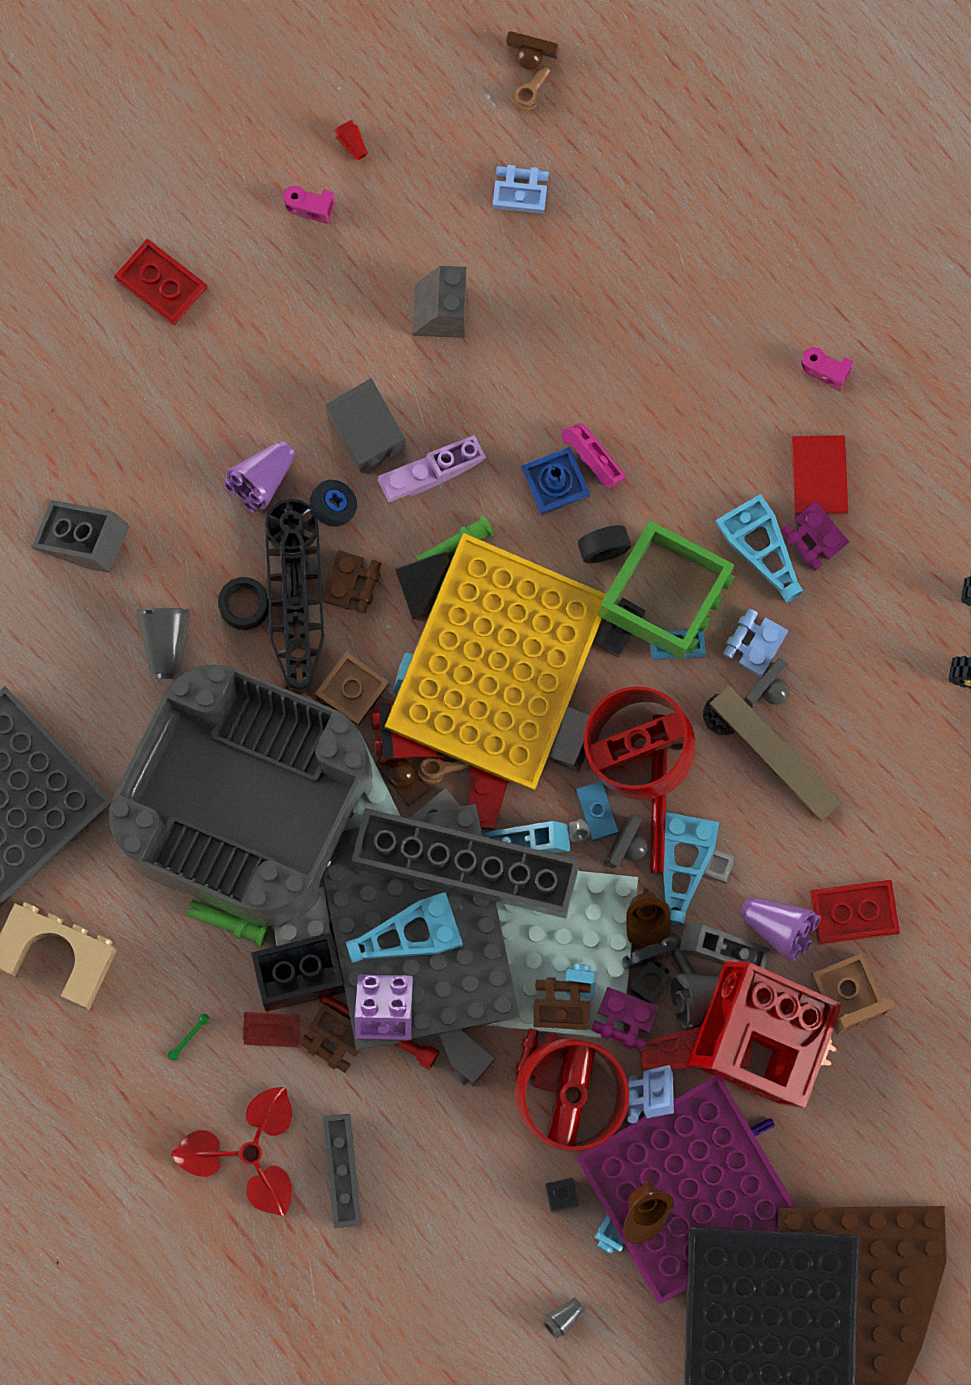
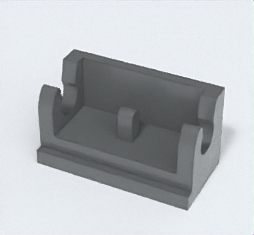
[548,707,590,772]

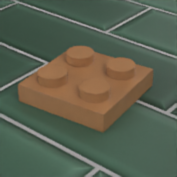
[315,651,390,726]

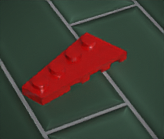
[468,766,509,830]
[641,1026,753,1070]

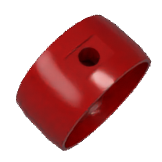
[584,686,696,800]
[515,1038,629,1152]

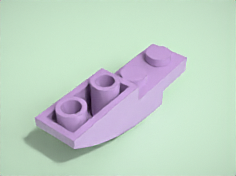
[377,435,486,502]

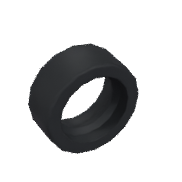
[578,525,631,564]
[218,577,269,630]

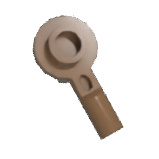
[513,66,550,111]
[417,758,471,784]

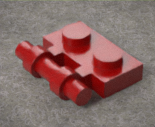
[514,1028,566,1093]

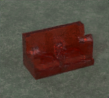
[243,1012,301,1048]

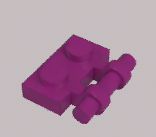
[781,501,849,571]
[591,987,659,1051]

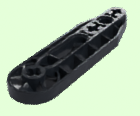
[265,499,324,694]

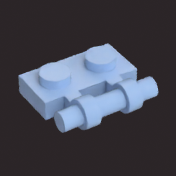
[493,165,549,214]
[723,609,789,678]
[626,1065,674,1123]

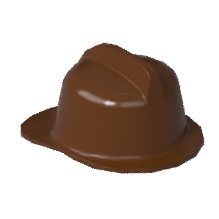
[626,889,670,949]
[623,1181,674,1244]

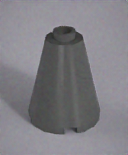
[137,608,191,679]
[671,973,720,1029]

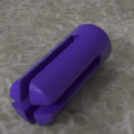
[750,1118,775,1136]

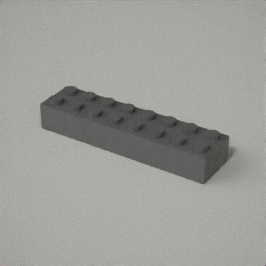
[351,808,580,919]

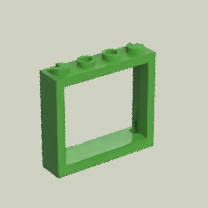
[597,520,735,660]

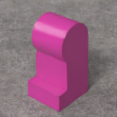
[283,185,335,224]
[801,347,854,391]

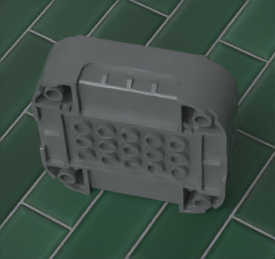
[109,664,373,926]

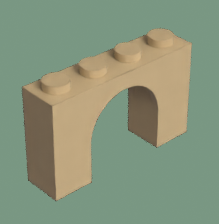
[0,902,117,1010]

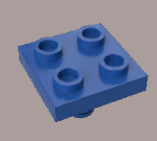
[521,447,590,516]

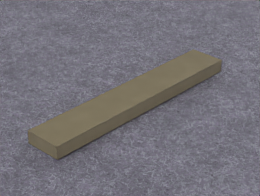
[709,685,841,822]

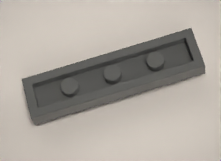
[322,1113,362,1228]

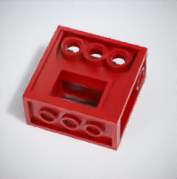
[688,961,842,1108]

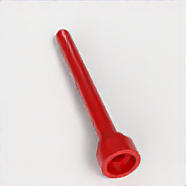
[320,996,440,1070]

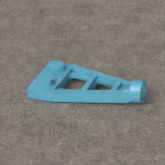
[715,494,804,603]
[663,812,719,925]
[346,892,463,963]

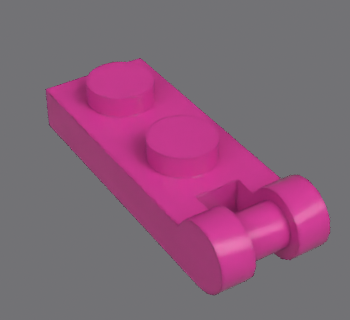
[561,423,626,489]

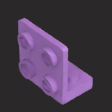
[355,974,413,1040]

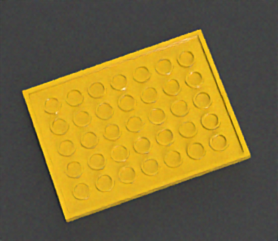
[384,533,606,791]

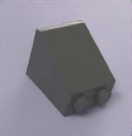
[413,266,467,338]
[325,378,406,472]

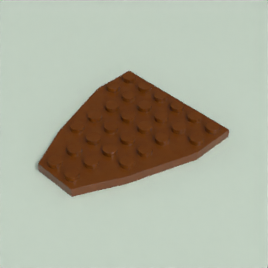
[777,1206,947,1385]

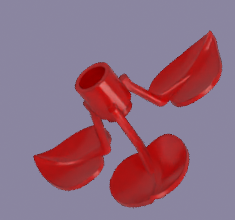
[171,1087,292,1216]

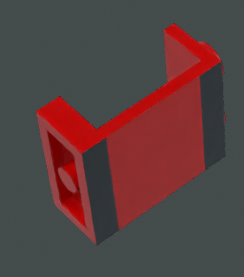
[371,705,447,764]

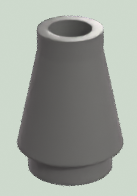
[543,1298,585,1338]

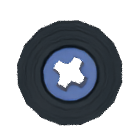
[310,479,357,527]

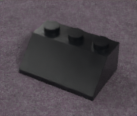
[251,933,345,1012]

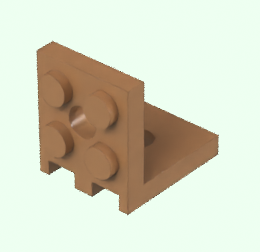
[811,953,895,1035]

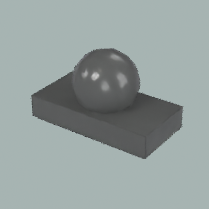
[744,658,789,708]
[604,815,648,868]

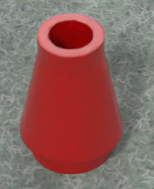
[335,120,368,161]

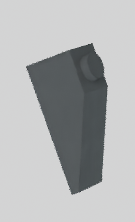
[679,924,770,969]
[438,1030,495,1086]

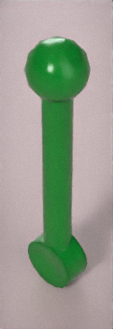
[168,1014,210,1061]

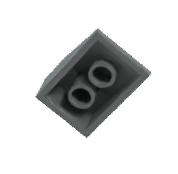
[32,500,130,573]

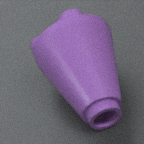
[224,441,296,513]
[740,897,821,961]

